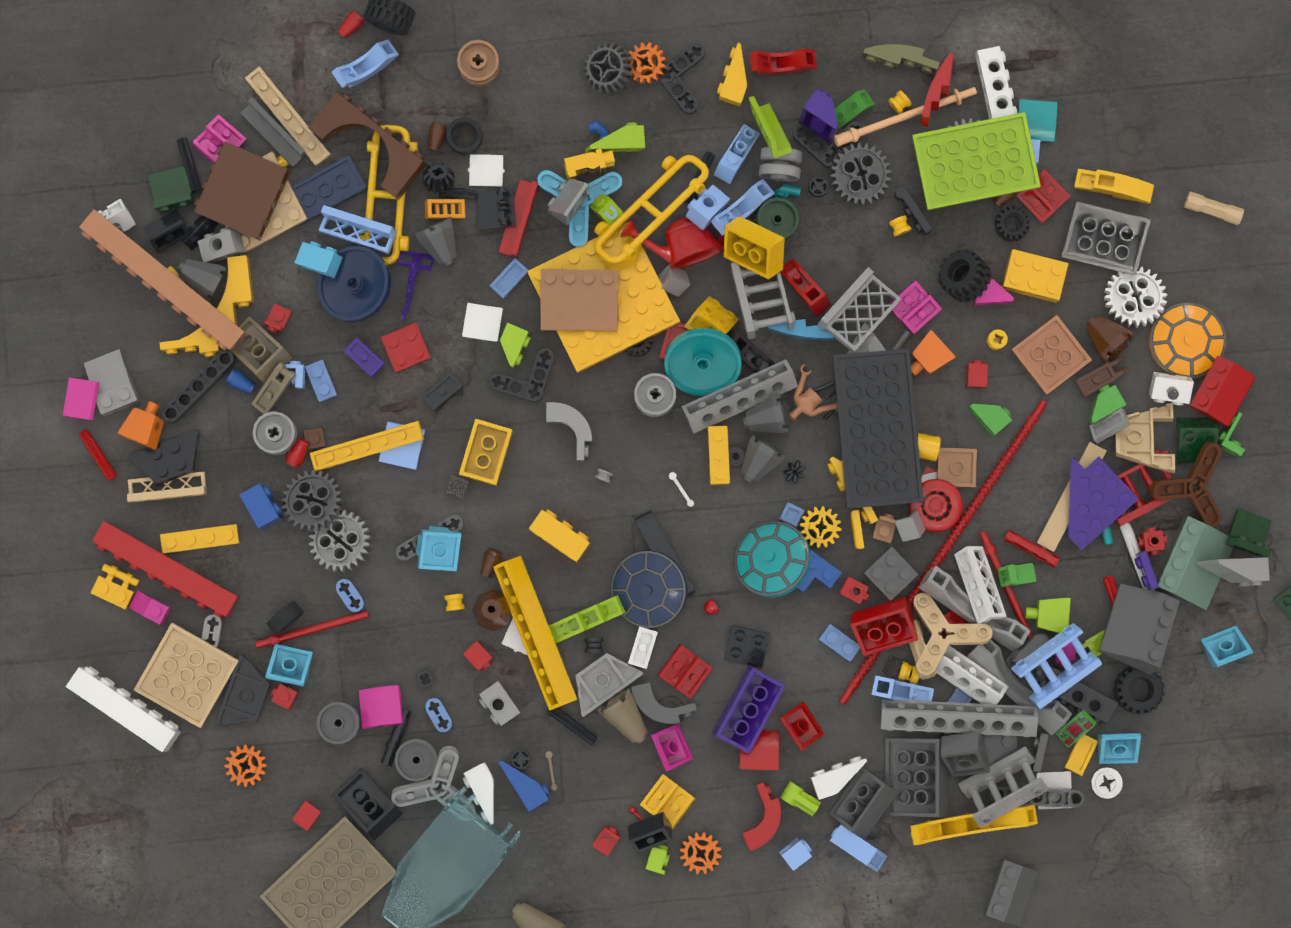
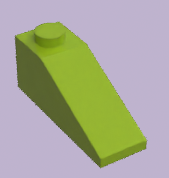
[585,122,645,153]

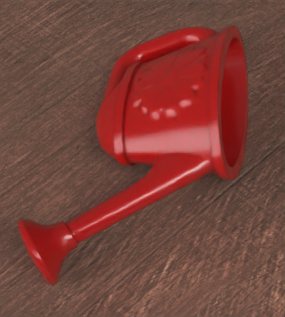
[621,217,725,269]

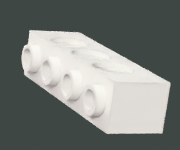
[975,46,1018,119]
[936,645,1009,705]

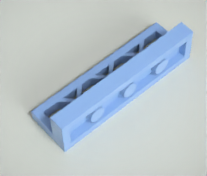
[319,205,397,254]

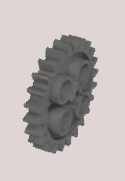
[829,143,892,205]
[281,470,344,532]

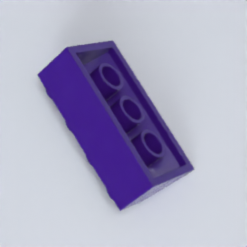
[799,89,838,144]
[712,666,786,754]

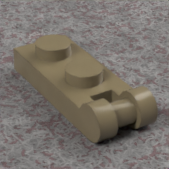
[251,362,296,414]

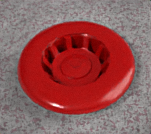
[909,479,963,532]

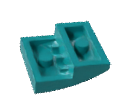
[1018,99,1057,142]

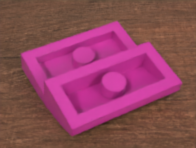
[192,114,247,163]
[888,280,942,334]
[359,685,403,729]

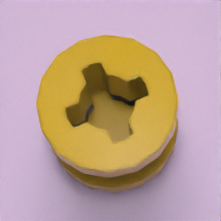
[888,90,912,114]
[889,215,912,237]
[987,330,1008,350]
[444,594,465,611]

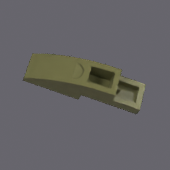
[862,44,940,74]

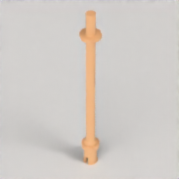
[833,87,977,147]

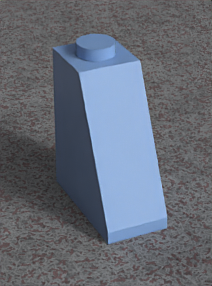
[830,825,888,872]

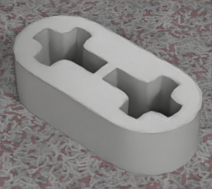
[201,614,223,647]

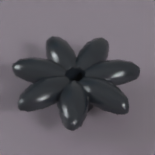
[783,460,806,484]

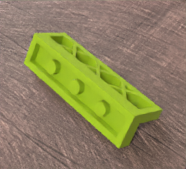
[749,96,792,159]

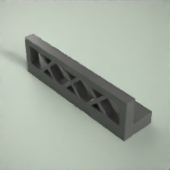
[240,97,307,168]

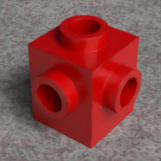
[1138,527,1167,555]

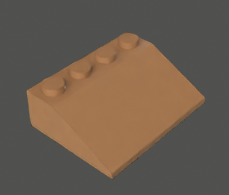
[540,269,619,331]

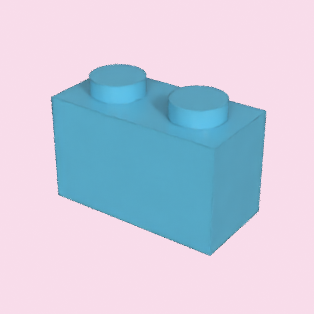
[294,241,343,278]

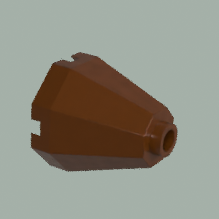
[1086,315,1134,364]
[472,589,512,631]

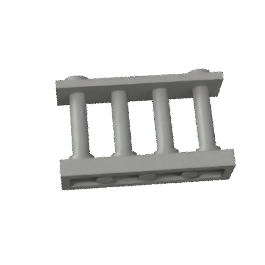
[731,263,796,340]
[958,746,1049,827]

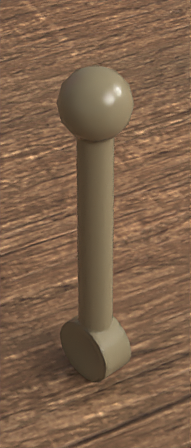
[545,751,558,791]

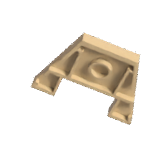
[1115,403,1175,473]

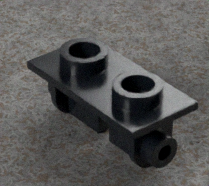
[181,215,218,251]

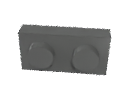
[1030,733,1049,773]

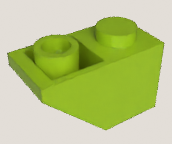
[500,323,531,369]

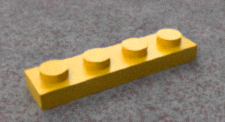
[160,524,240,554]

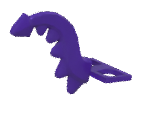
[397,251,434,321]

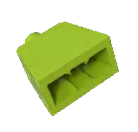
[1025,598,1071,634]

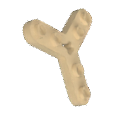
[913,593,993,677]

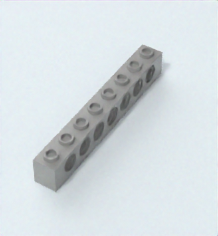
[880,699,1038,737]

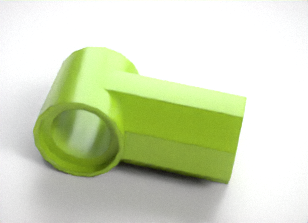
[780,781,821,817]

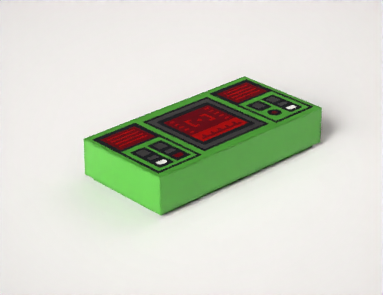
[1055,709,1096,748]

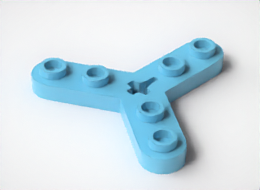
[537,170,622,247]

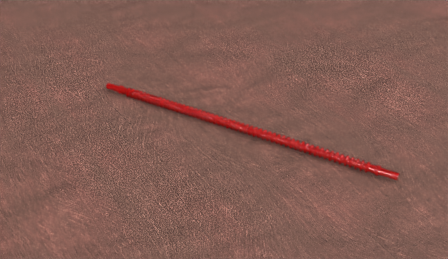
[839,400,1048,705]

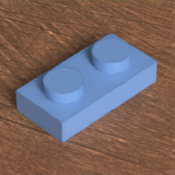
[305,360,337,403]
[818,624,860,662]

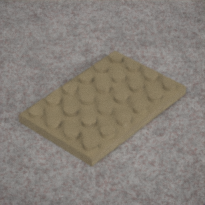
[260,816,398,928]

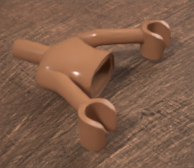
[789,364,837,421]

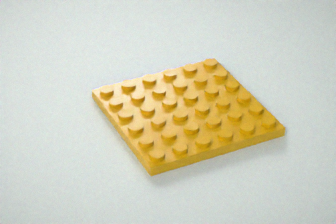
[527,222,680,373]

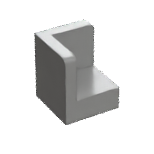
[658,265,691,297]
[895,510,925,542]

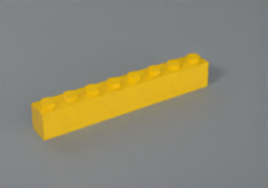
[493,556,578,711]

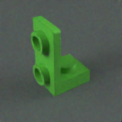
[835,89,875,128]
[1218,412,1245,457]
[997,563,1036,588]

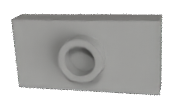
[1089,408,1130,443]

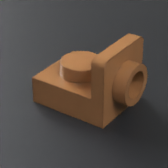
[872,513,896,543]

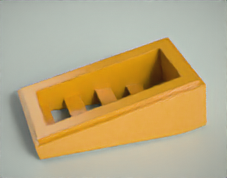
[424,199,465,220]

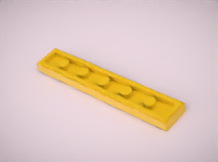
[310,421,424,471]

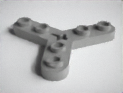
[391,746,476,821]

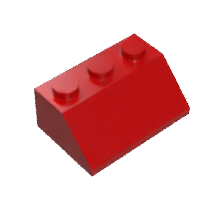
[1190,355,1256,427]
[850,597,918,656]

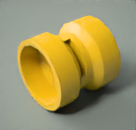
[897,661,919,685]

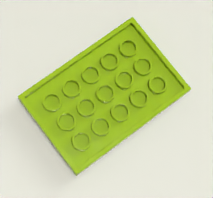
[912,112,1041,211]

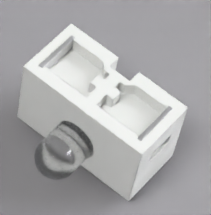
[98,199,136,232]
[1149,372,1194,406]

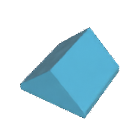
[1201,626,1253,667]
[265,644,313,686]
[1097,733,1141,764]

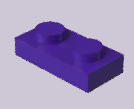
[344,337,385,377]
[1134,551,1159,590]

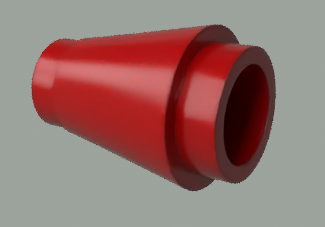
[338,10,365,39]
[285,438,309,468]

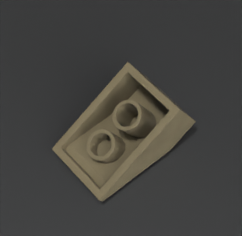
[230,316,292,384]

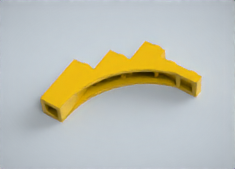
[159,255,254,358]
[911,804,1038,845]

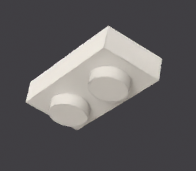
[628,626,658,669]

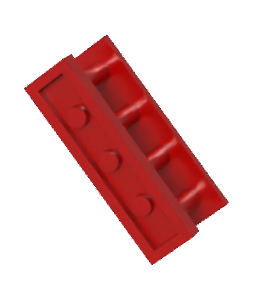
[1114,449,1173,527]

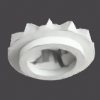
[1091,768,1122,799]

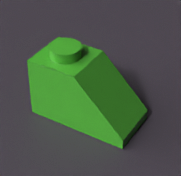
[1088,384,1127,425]
[968,404,1012,437]

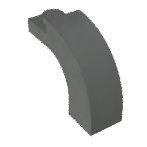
[631,682,697,724]

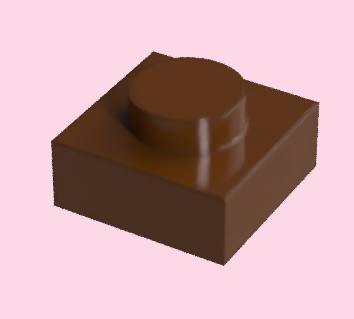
[304,428,326,450]

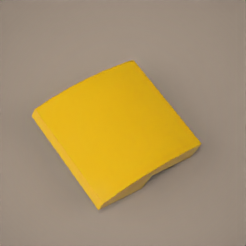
[640,774,695,830]

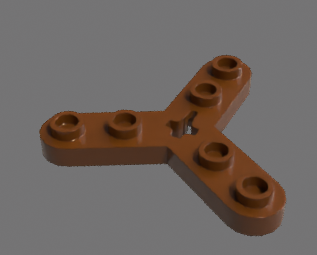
[1150,442,1222,528]

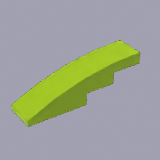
[549,595,626,644]

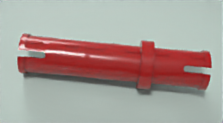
[1003,529,1060,568]

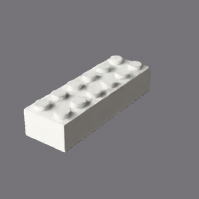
[66,666,181,752]

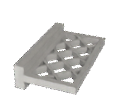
[817,267,901,353]

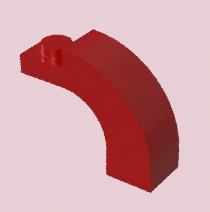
[750,48,817,75]
[742,782,781,851]

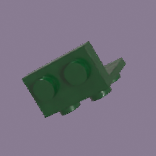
[148,166,195,213]

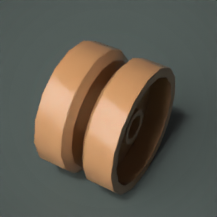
[457,40,500,87]

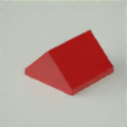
[779,702,825,751]

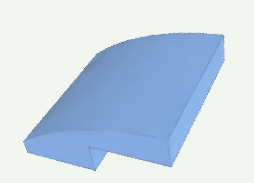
[379,421,425,470]

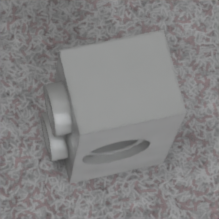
[197,227,245,264]
[479,681,521,726]

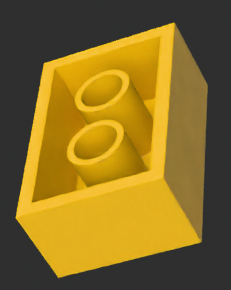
[724,216,785,279]
[1001,249,1068,303]
[459,419,513,486]
[529,509,590,563]

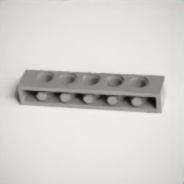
[681,359,798,434]

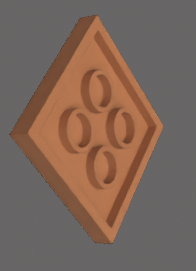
[1011,315,1092,395]

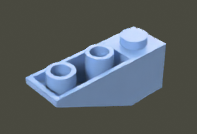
[714,124,760,184]

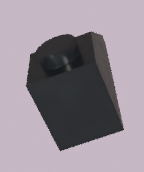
[726,329,775,373]

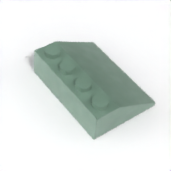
[1156,516,1233,610]

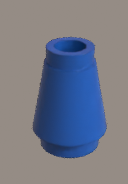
[226,369,255,394]

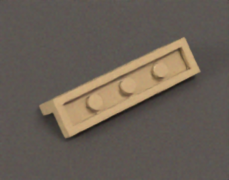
[127,472,207,503]

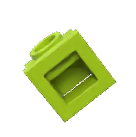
[645,845,670,875]

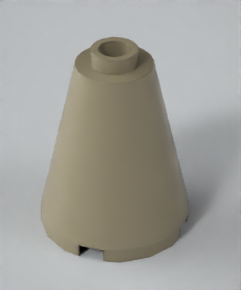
[598,688,648,744]
[512,902,566,928]

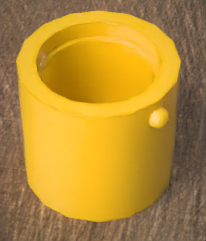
[917,433,941,462]

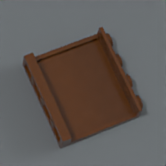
[194,141,291,241]

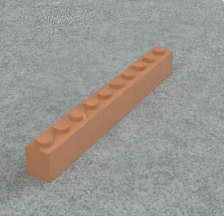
[79,209,246,351]

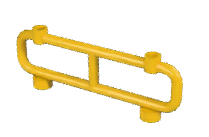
[359,125,418,265]
[594,155,709,264]

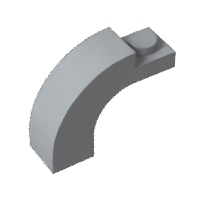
[546,402,592,462]

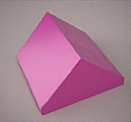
[63,378,99,420]
[651,724,693,771]

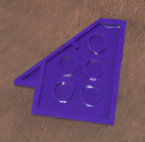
[1068,456,1139,551]

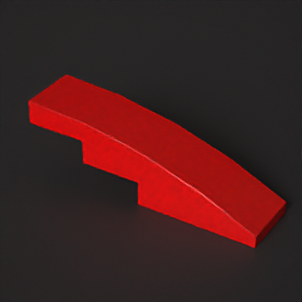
[921,53,954,127]

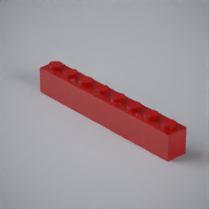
[92,521,240,618]

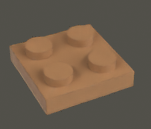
[937,448,977,488]

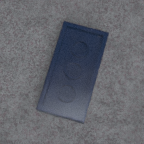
[292,155,368,225]

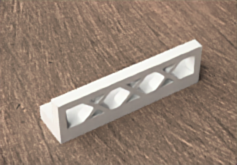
[954,546,1007,624]

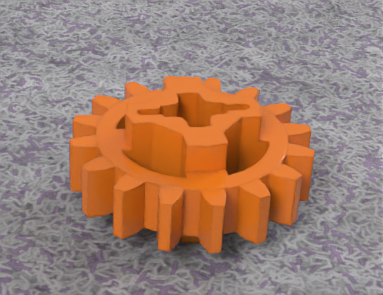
[629,42,667,84]
[224,745,268,787]
[680,832,722,874]

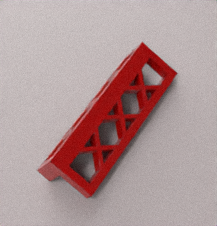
[499,180,539,258]

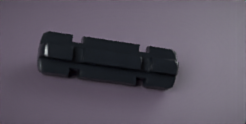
[439,188,476,200]

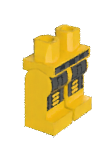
[564,149,615,181]

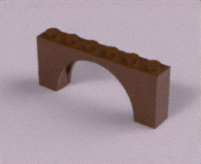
[308,92,427,200]

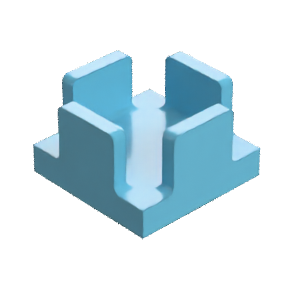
[416,526,461,571]

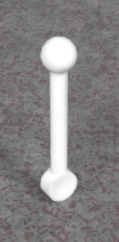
[669,472,694,507]

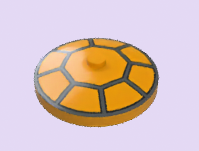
[1149,303,1226,379]

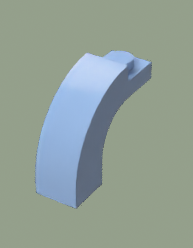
[332,39,399,88]
[711,179,775,236]
[872,676,934,701]

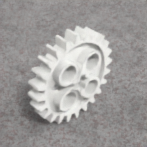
[1104,267,1167,328]

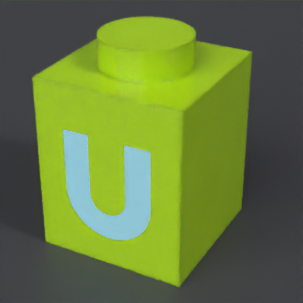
[590,193,623,226]

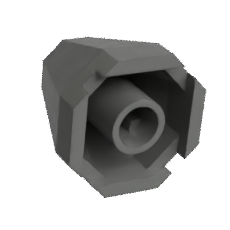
[415,217,457,266]
[177,259,226,302]
[743,394,791,433]
[741,434,786,483]
[1006,633,1049,682]

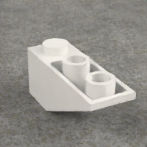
[810,756,867,800]
[463,762,494,825]

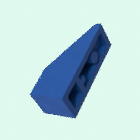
[498,760,550,812]

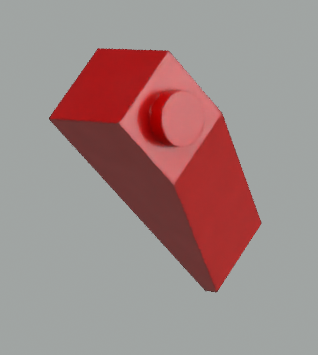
[780,259,831,317]

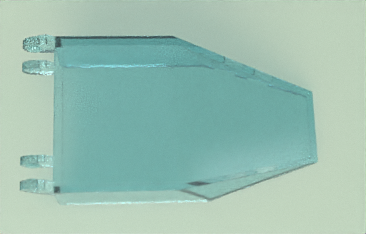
[381,786,521,928]

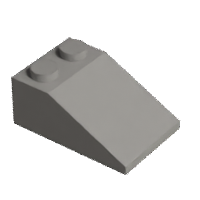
[548,179,589,226]
[84,349,141,416]
[1197,557,1270,587]

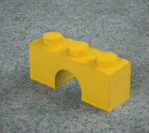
[707,426,730,486]

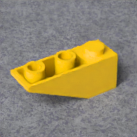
[717,43,747,107]

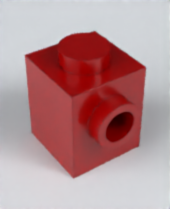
[838,576,870,605]
[271,683,300,710]

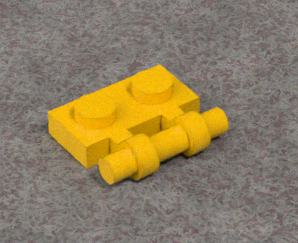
[91,564,140,610]

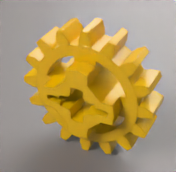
[800,506,841,548]

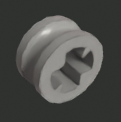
[594,468,613,483]

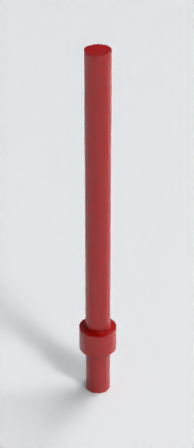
[979,531,1033,639]
[255,610,369,649]

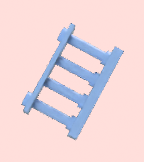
[1011,623,1102,709]

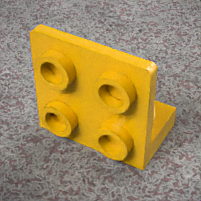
[684,296,739,334]

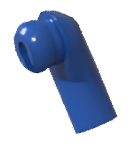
[588,121,609,140]

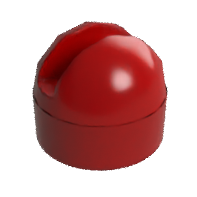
[704,598,720,615]

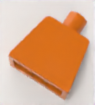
[910,330,956,376]
[117,401,164,450]

